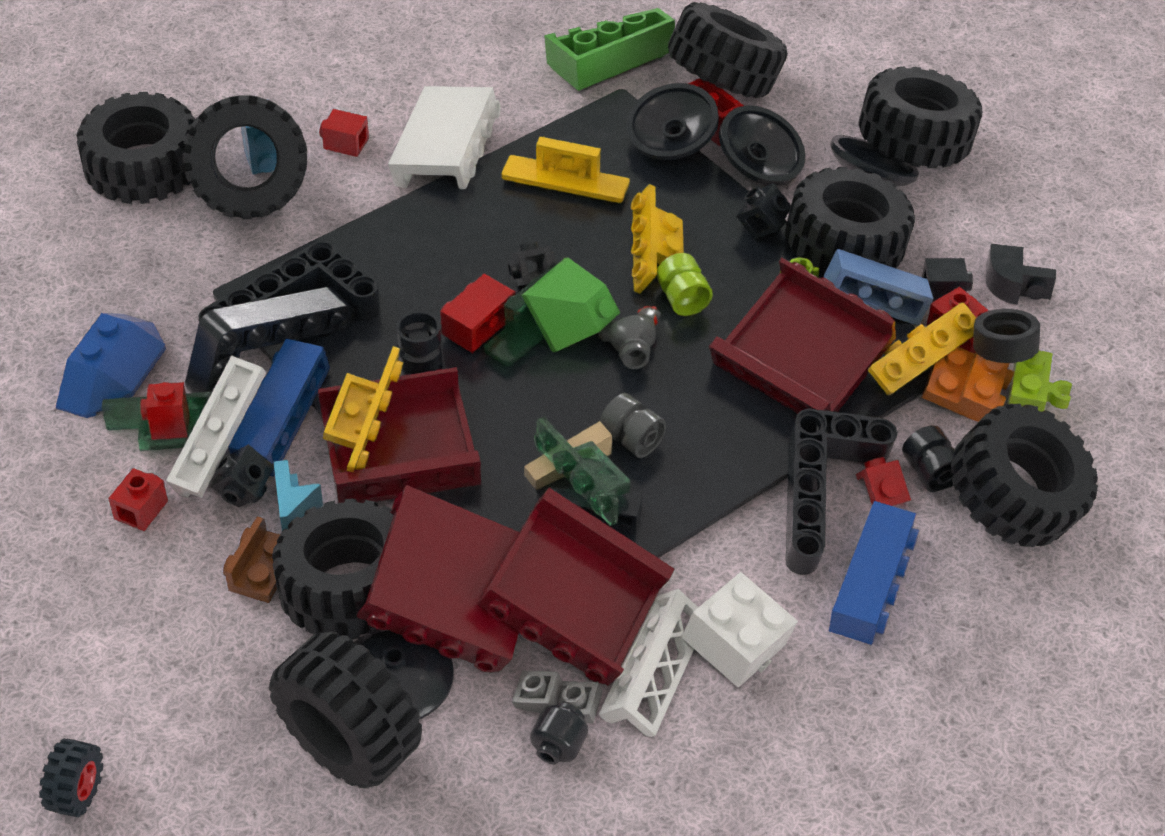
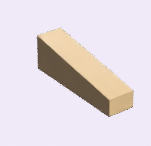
[524,421,612,490]

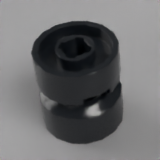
[396,310,443,374]
[902,425,955,493]

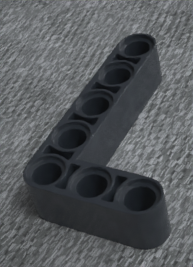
[198,241,380,322]
[185,287,355,407]
[785,409,898,575]

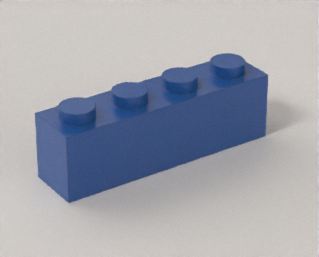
[228,339,330,477]
[829,501,919,645]

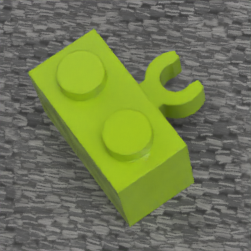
[1007,350,1072,412]

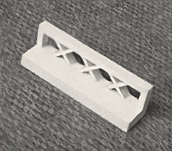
[166,356,266,498]
[598,589,698,737]

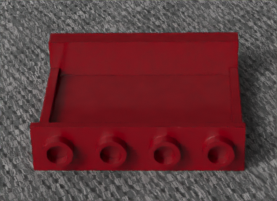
[709,258,896,414]
[318,367,481,503]
[357,485,519,673]
[478,488,675,686]

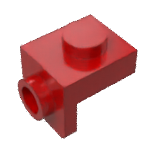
[855,457,911,506]

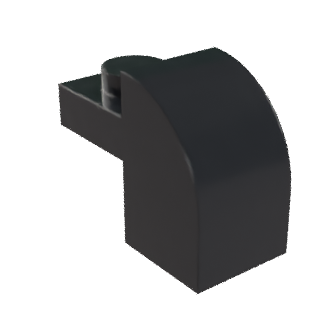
[985,243,1056,305]

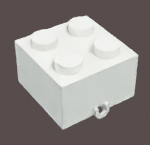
[681,572,798,688]

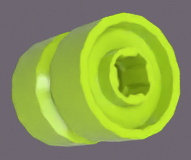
[656,253,713,316]

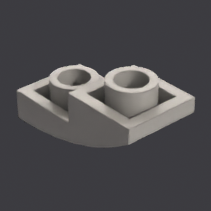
[512,670,603,723]

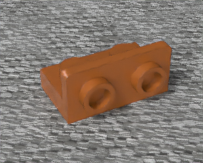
[223,516,280,603]

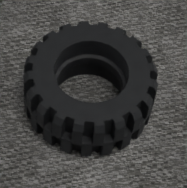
[668,2,788,98]
[858,66,983,168]
[76,92,195,204]
[183,95,308,219]
[785,167,915,272]
[951,404,1098,547]
[272,499,394,639]
[269,632,422,788]

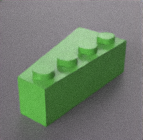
[544,8,675,91]

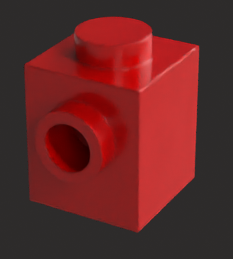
[319,109,369,157]
[140,382,189,440]
[108,468,168,531]

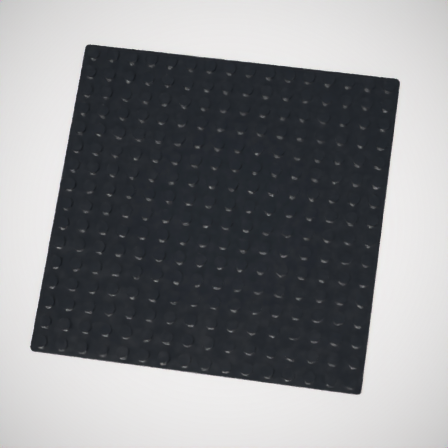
[213,89,932,558]

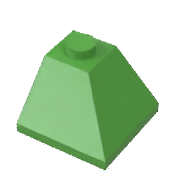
[522,258,620,352]

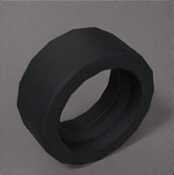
[973,308,1041,363]

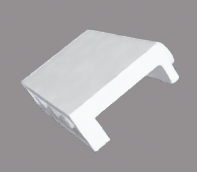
[388,86,501,189]

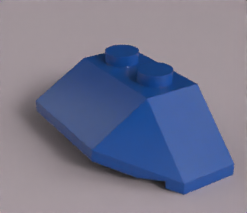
[56,313,166,418]

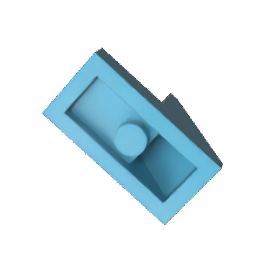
[274,460,323,531]

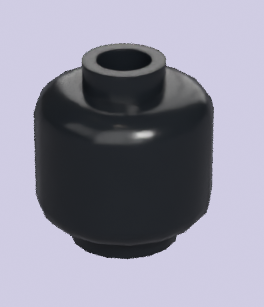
[530,702,588,765]

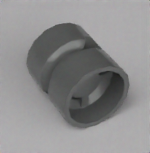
[600,393,667,458]

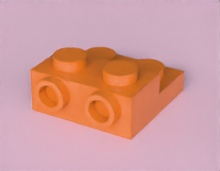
[921,347,1014,422]

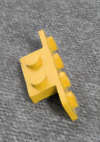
[502,137,630,203]
[631,184,684,294]
[868,303,976,395]
[323,346,403,472]

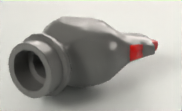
[598,306,661,369]

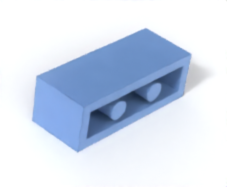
[824,249,933,326]

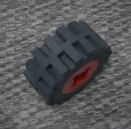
[39,738,104,817]

